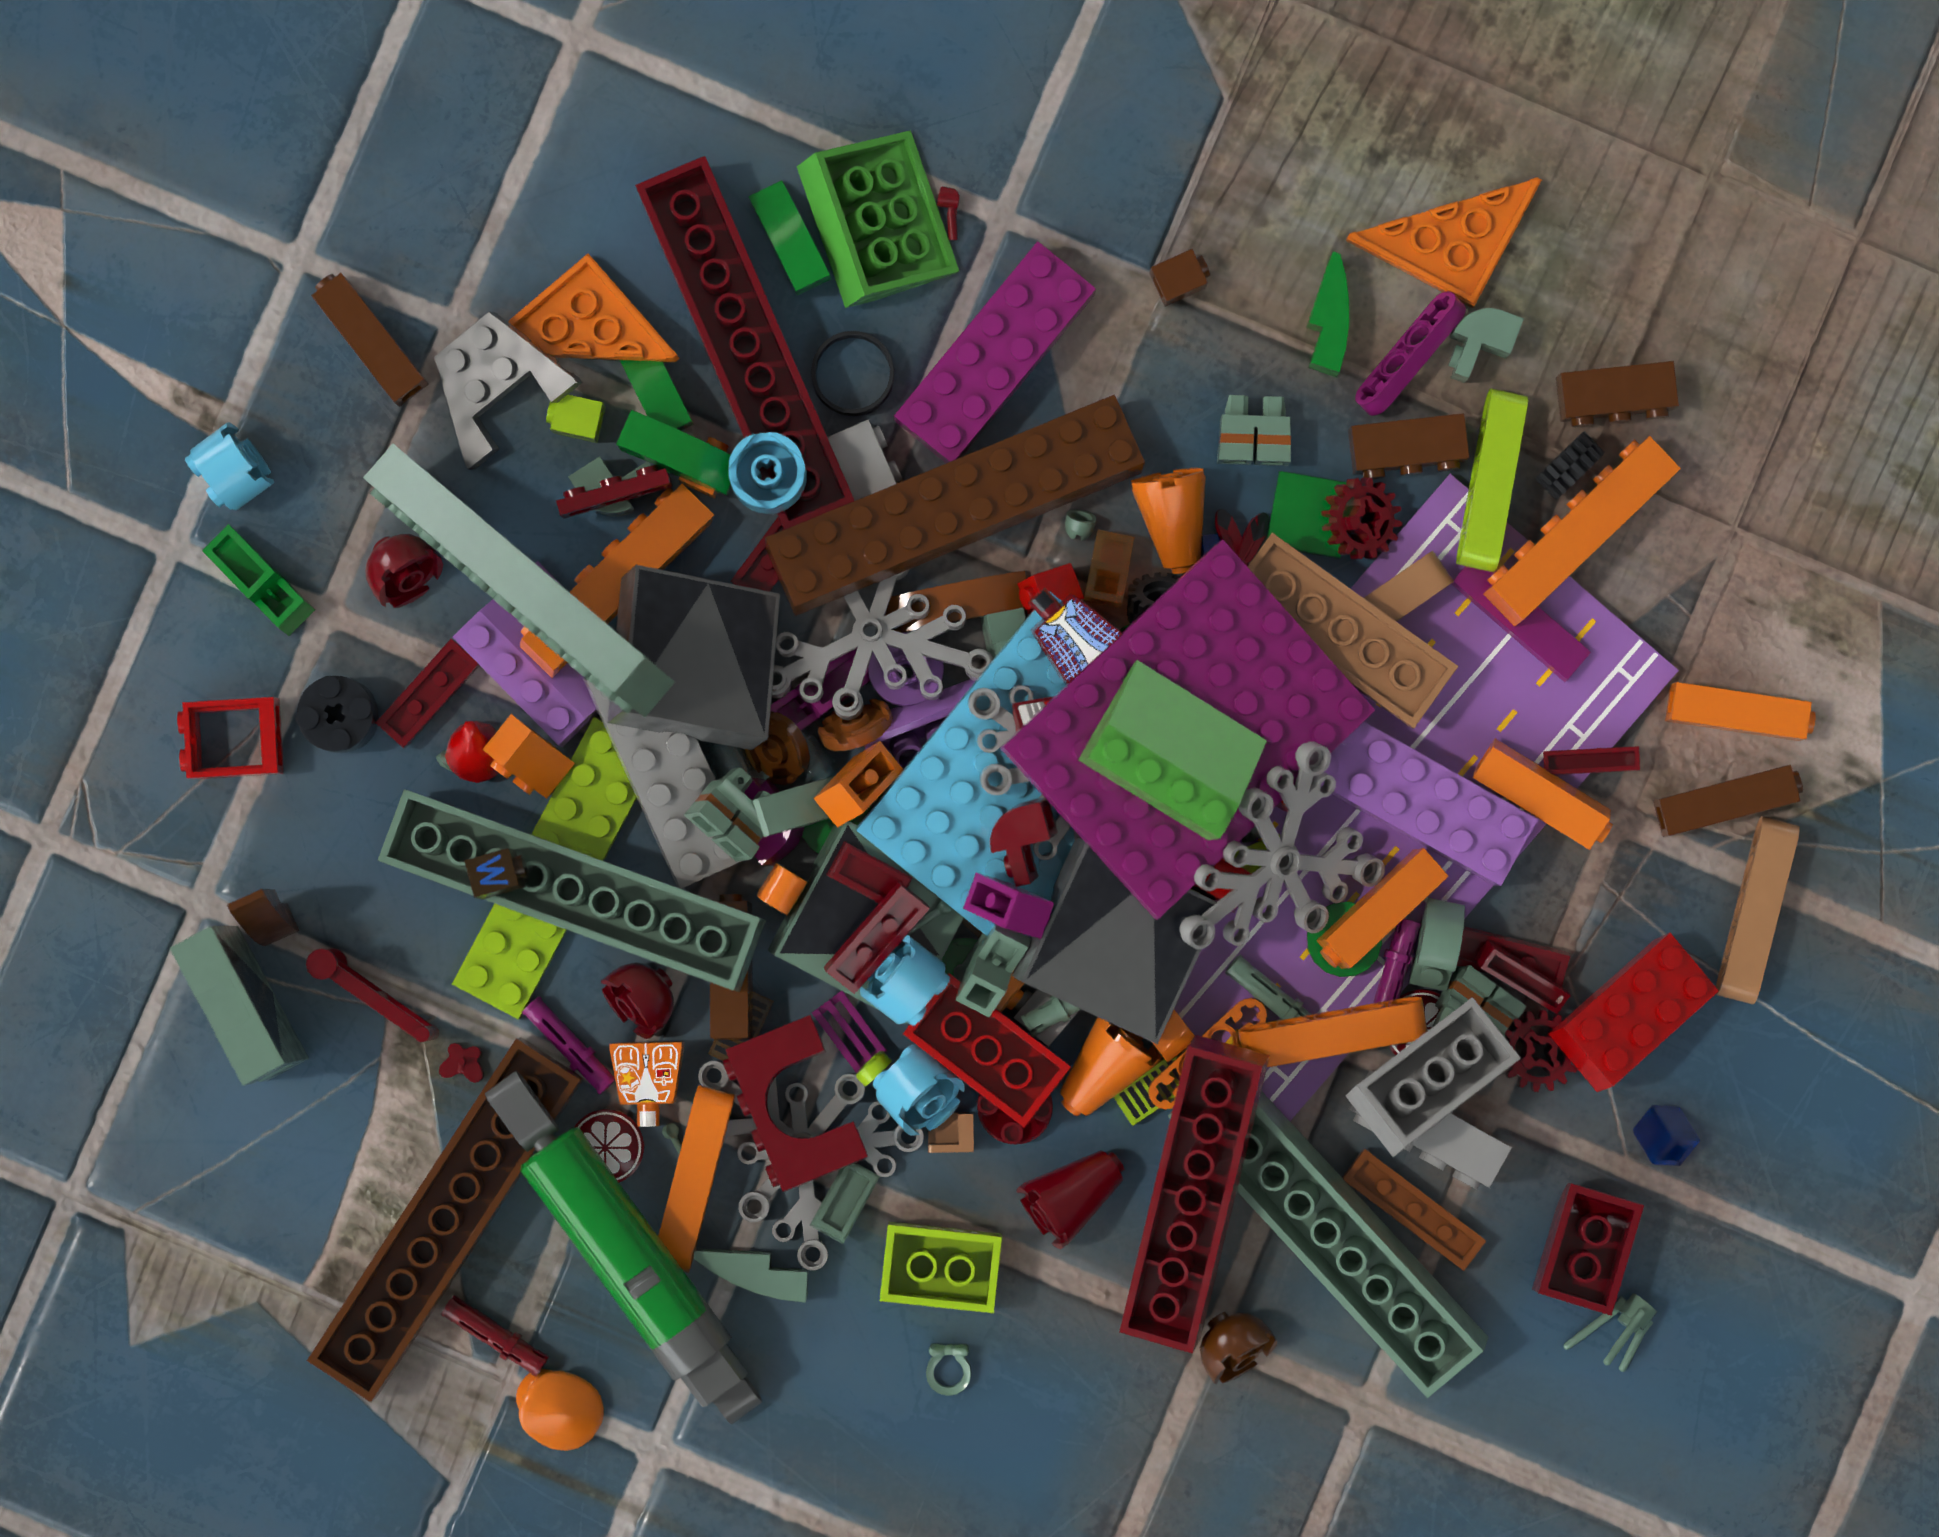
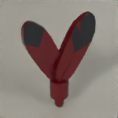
[1215,509,1269,567]

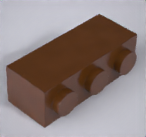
[1556,361,1679,427]
[1348,413,1469,479]

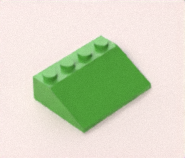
[797,130,959,308]
[1078,660,1267,840]

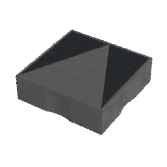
[607,565,780,750]
[1012,837,1217,1044]

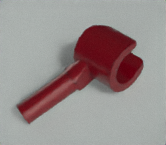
[937,186,960,240]

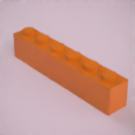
[1483,436,1681,627]
[520,484,714,678]

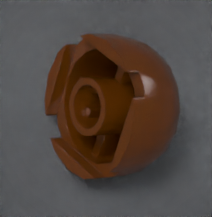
[1200,1312,1278,1384]

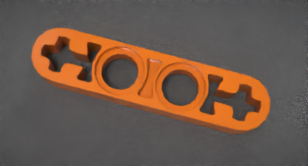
[1148,998,1267,1110]

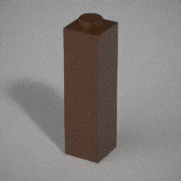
[311,273,429,407]
[1653,765,1803,837]
[710,894,753,1040]

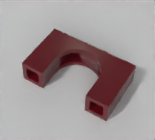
[722,1015,869,1192]

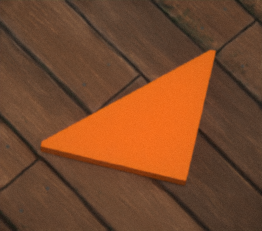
[1346,177,1542,308]
[508,253,680,362]

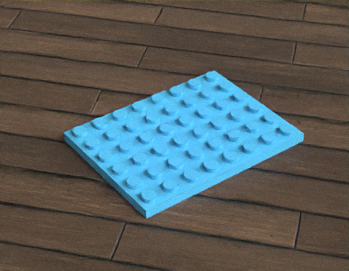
[855,592,1075,938]

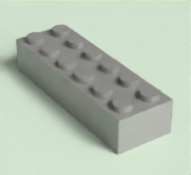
[583,678,741,889]

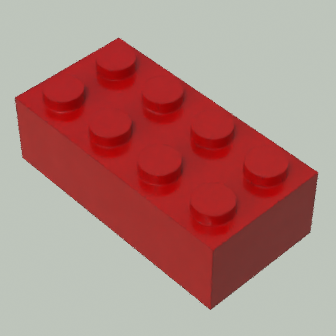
[1548,933,1719,1092]
[903,973,1072,1128]

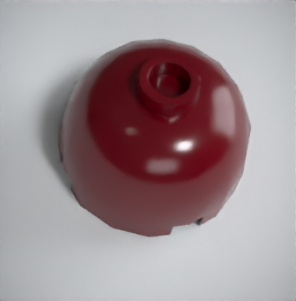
[365,534,444,608]
[601,962,674,1039]

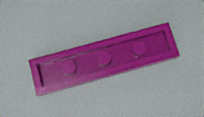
[1451,566,1591,682]

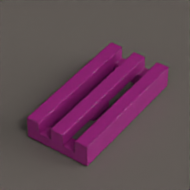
[812,990,887,1073]

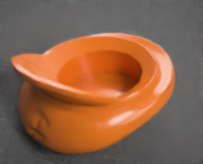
[516,1369,604,1451]

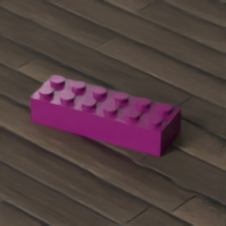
[894,241,1096,463]

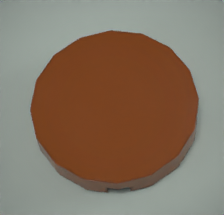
[818,699,893,751]

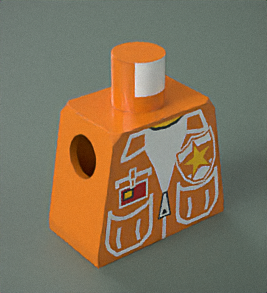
[609,1041,684,1127]

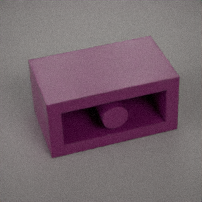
[963,872,1054,939]

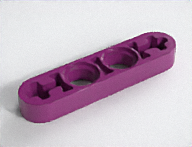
[1355,291,1466,416]

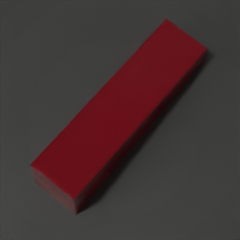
[1543,746,1640,775]
[1474,939,1571,1014]

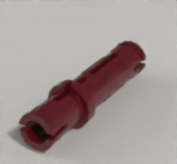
[441,1294,549,1377]

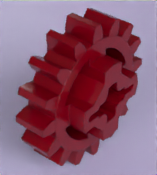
[1321,477,1402,559]
[1504,1010,1577,1092]

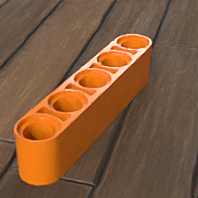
[1238,997,1427,1068]
[658,1085,735,1273]

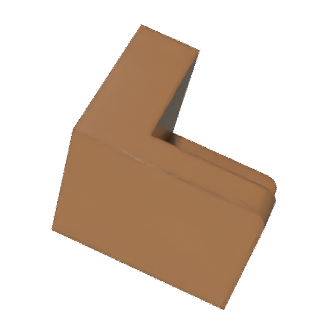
[928,1112,974,1153]

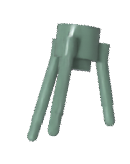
[1564,1293,1657,1372]

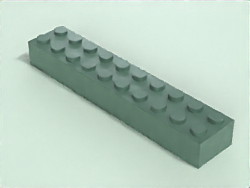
[363,443,675,718]
[377,789,766,992]
[1168,1090,1489,1398]

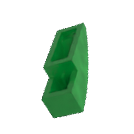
[748,180,831,296]
[1306,251,1349,377]
[620,360,694,431]
[616,410,731,496]
[202,524,315,636]

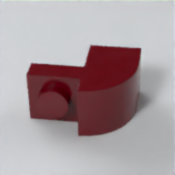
[990,797,1058,887]

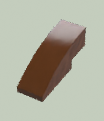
[227,889,299,946]

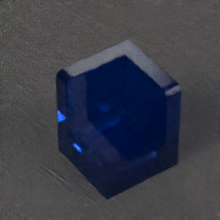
[1633,1105,1701,1166]

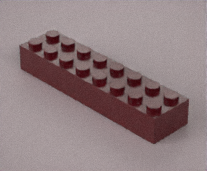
[1119,1035,1270,1354]

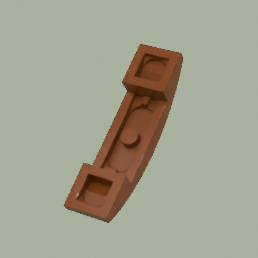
[885,571,1026,633]

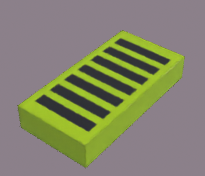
[1113,1056,1183,1126]

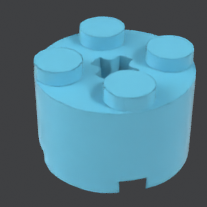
[185,422,274,510]
[728,432,807,514]
[860,935,950,1025]
[873,1044,965,1136]

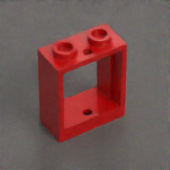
[177,697,284,780]

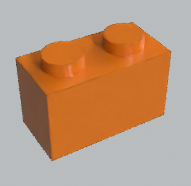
[482,714,575,799]
[813,741,904,828]

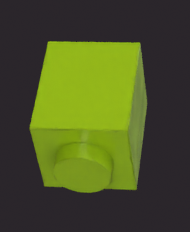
[546,395,606,443]

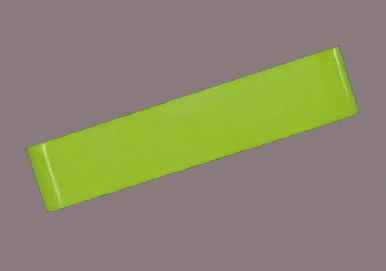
[1456,388,1528,572]

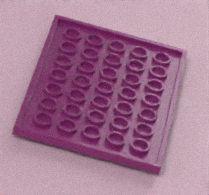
[1000,540,1375,919]

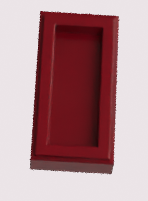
[827,841,913,903]

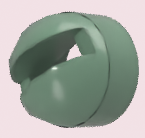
[1065,509,1096,541]

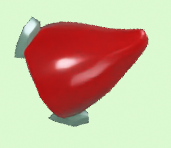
[436,721,499,783]

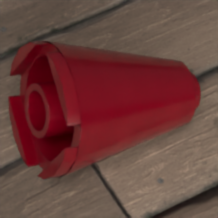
[1016,1150,1125,1250]

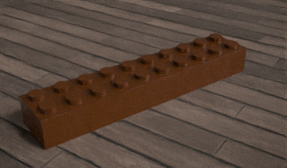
[765,394,1145,616]
[307,1037,584,1402]

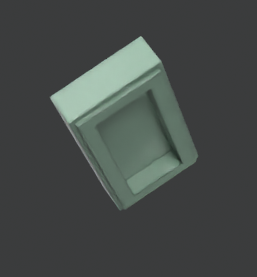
[809,1163,880,1244]

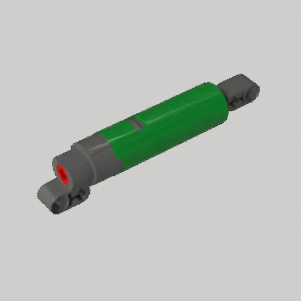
[485,1071,763,1424]

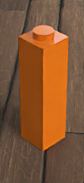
[1665,682,1816,741]
[1473,738,1613,850]
[1316,848,1449,969]

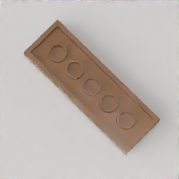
[1248,533,1458,729]

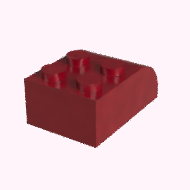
[1532,1183,1644,1316]

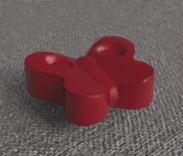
[439,1043,484,1083]

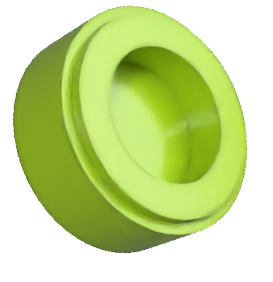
[856,1051,892,1086]

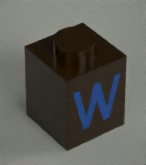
[464,848,528,900]

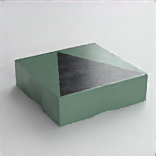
[768,821,964,1025]
[169,926,309,1086]

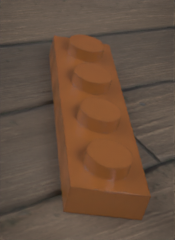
[1342,1148,1486,1271]

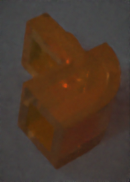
[1083,530,1135,609]

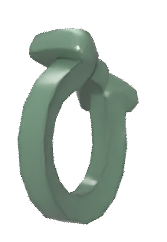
[926,1343,971,1396]

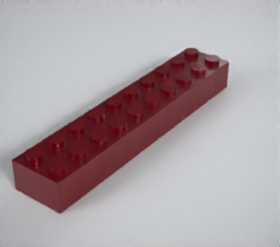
[635,156,855,530]

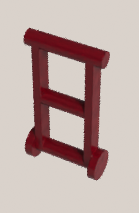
[306,948,439,1042]

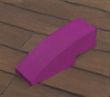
[770,648,870,732]

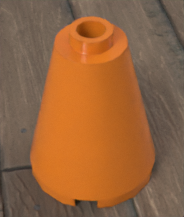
[1131,468,1206,574]
[1060,1017,1161,1116]

